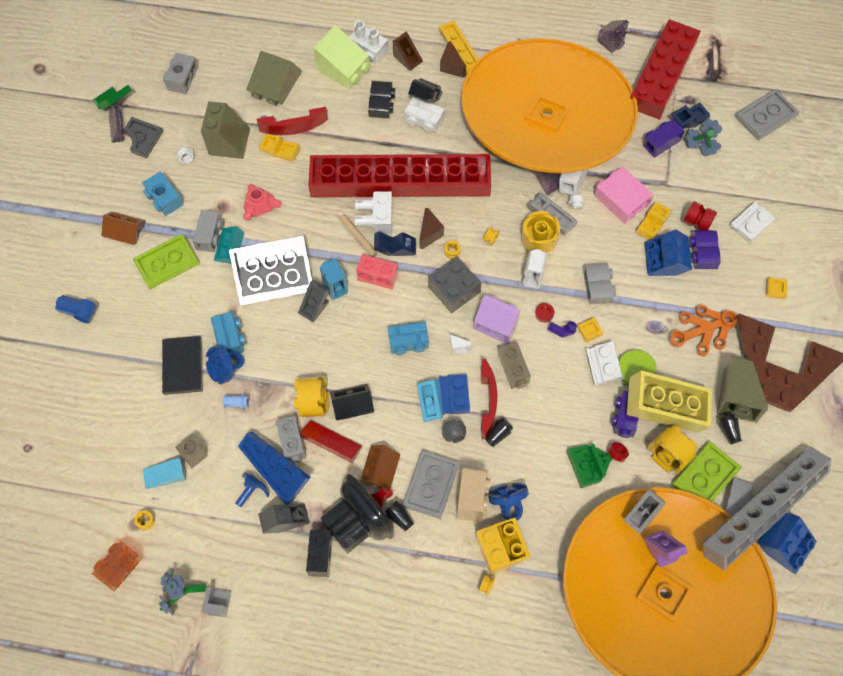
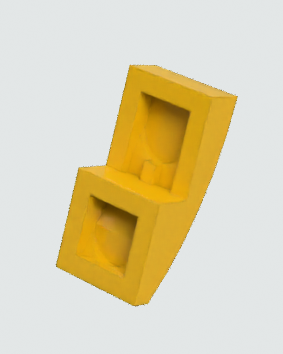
[259,134,300,162]
[636,202,672,240]

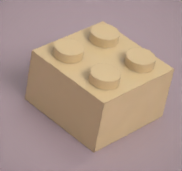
[457,468,490,522]

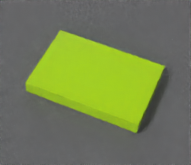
[133,234,200,290]
[672,441,742,502]

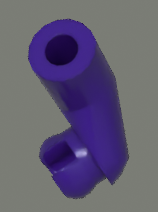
[547,321,577,338]

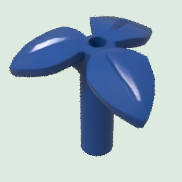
[235,473,269,508]

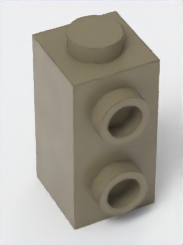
[498,342,531,389]

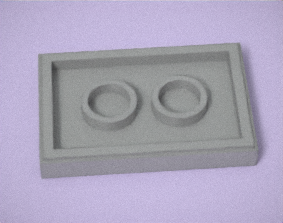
[735,89,799,141]
[403,450,460,520]

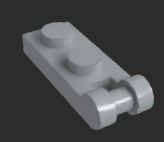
[526,192,577,236]

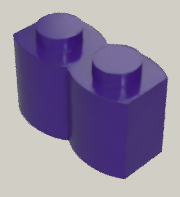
[689,230,721,269]

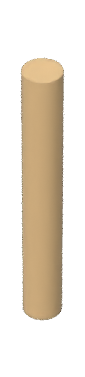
[339,214,377,257]

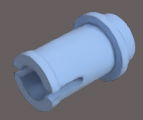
[223,394,249,409]

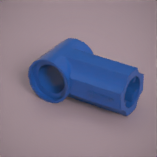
[55,295,97,324]

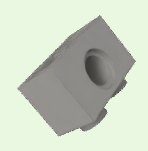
[163,53,198,94]

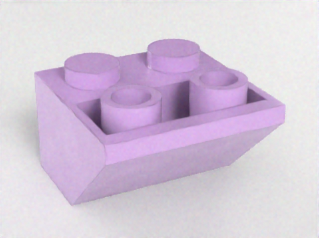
[473,295,520,344]

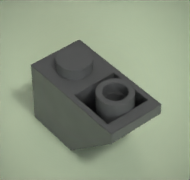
[258,504,309,534]

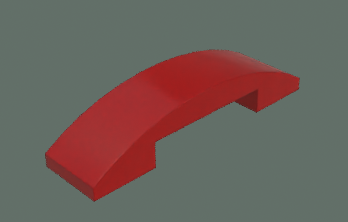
[257,107,328,135]
[481,359,498,440]

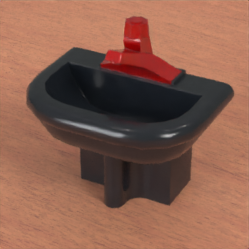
[321,474,394,554]

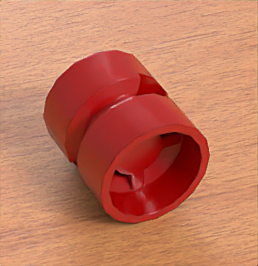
[683,201,717,230]

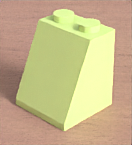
[314,25,370,89]

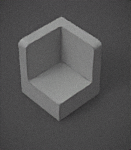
[202,586,231,618]

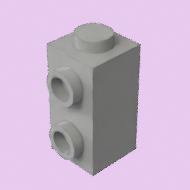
[193,209,224,252]
[275,416,306,464]

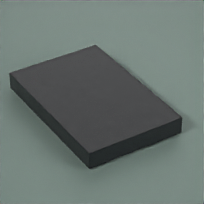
[162,336,203,395]

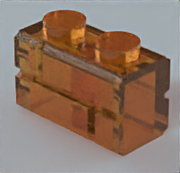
[92,540,143,592]

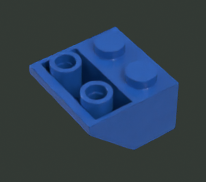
[645,229,692,276]
[758,513,817,574]

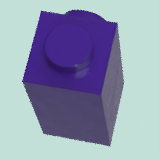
[643,119,685,158]
[611,390,639,438]

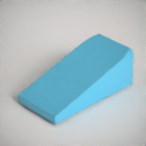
[417,380,443,422]
[143,458,186,489]

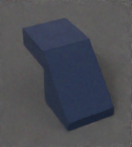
[671,102,710,128]
[374,231,416,256]

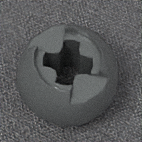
[442,419,466,443]

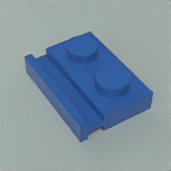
[439,374,470,415]

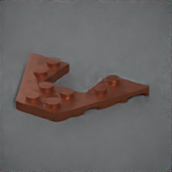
[736,313,843,412]

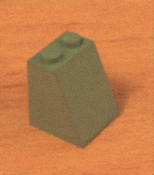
[246,51,302,106]
[201,101,250,159]
[717,357,768,423]

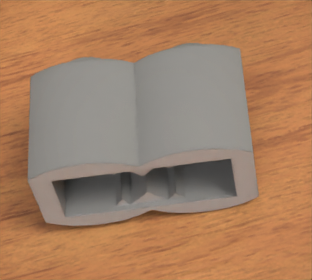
[583,263,616,304]

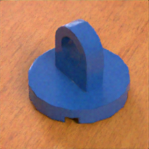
[206,345,244,385]
[488,482,529,521]

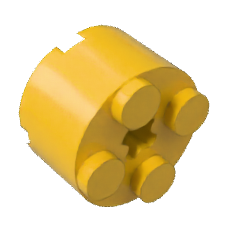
[521,211,560,253]
[294,376,329,417]
[648,425,698,475]

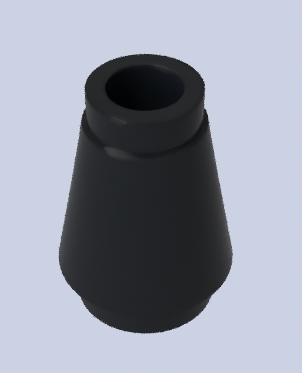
[719,414,742,445]
[485,418,513,447]
[385,501,414,532]

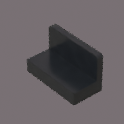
[330,384,374,421]

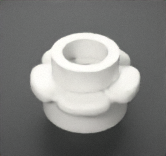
[176,147,194,164]
[568,195,586,209]

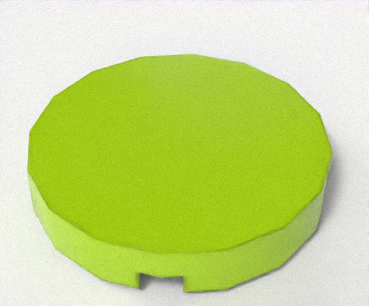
[619,350,657,385]

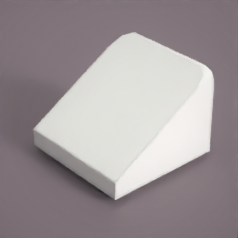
[450,335,471,355]

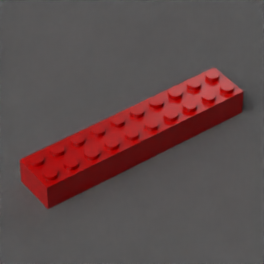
[308,154,491,197]

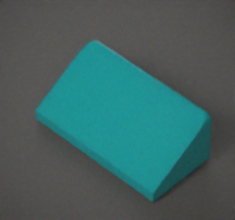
[214,226,244,264]

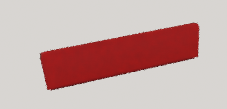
[300,420,362,464]

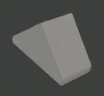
[624,489,667,534]

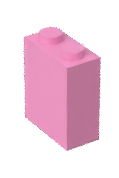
[594,166,654,224]

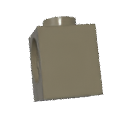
[175,435,207,468]

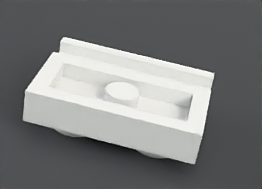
[730,201,776,243]
[586,341,623,386]

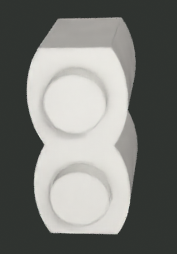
[523,249,547,289]

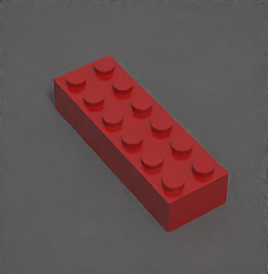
[630,19,701,120]

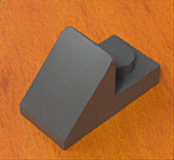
[298,280,329,322]

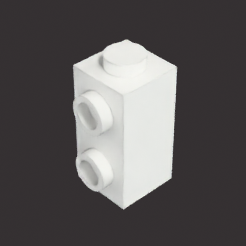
[559,169,588,195]

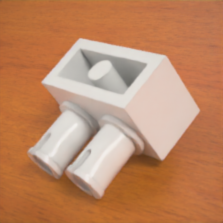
[349,20,389,64]
[355,192,392,235]

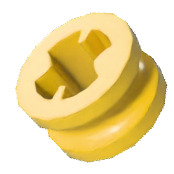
[483,227,500,246]
[444,240,461,259]
[134,510,155,531]
[478,574,495,596]

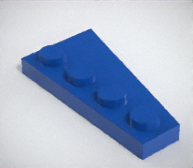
[238,432,311,505]

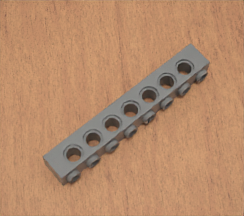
[703,447,831,571]

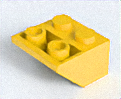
[475,518,531,576]

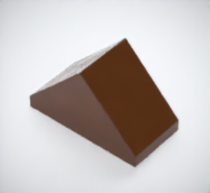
[392,31,423,71]
[440,41,466,78]
[420,208,444,249]

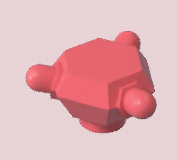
[243,184,282,221]

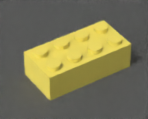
[627,370,712,433]

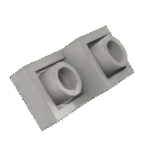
[723,478,753,519]

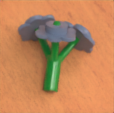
[686,119,722,156]
[159,568,206,616]

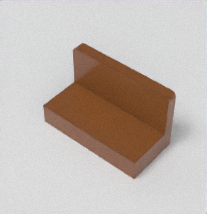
[101,211,145,245]
[360,445,400,489]

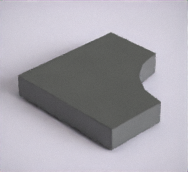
[123,117,164,159]

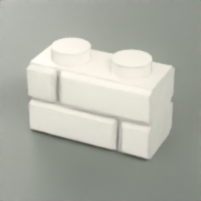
[404,97,445,133]

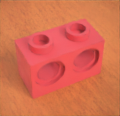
[356,254,398,290]

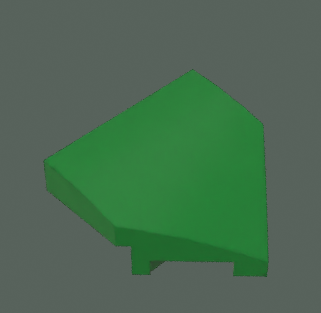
[93,85,132,110]
[567,443,613,488]

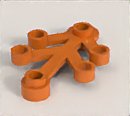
[669,305,738,357]

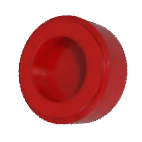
[535,303,555,323]
[608,442,629,462]

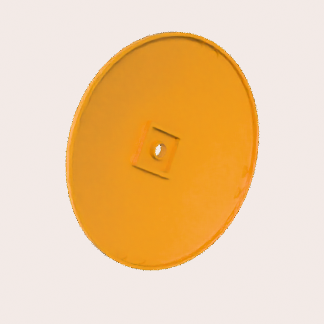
[461,38,638,173]
[563,487,777,676]

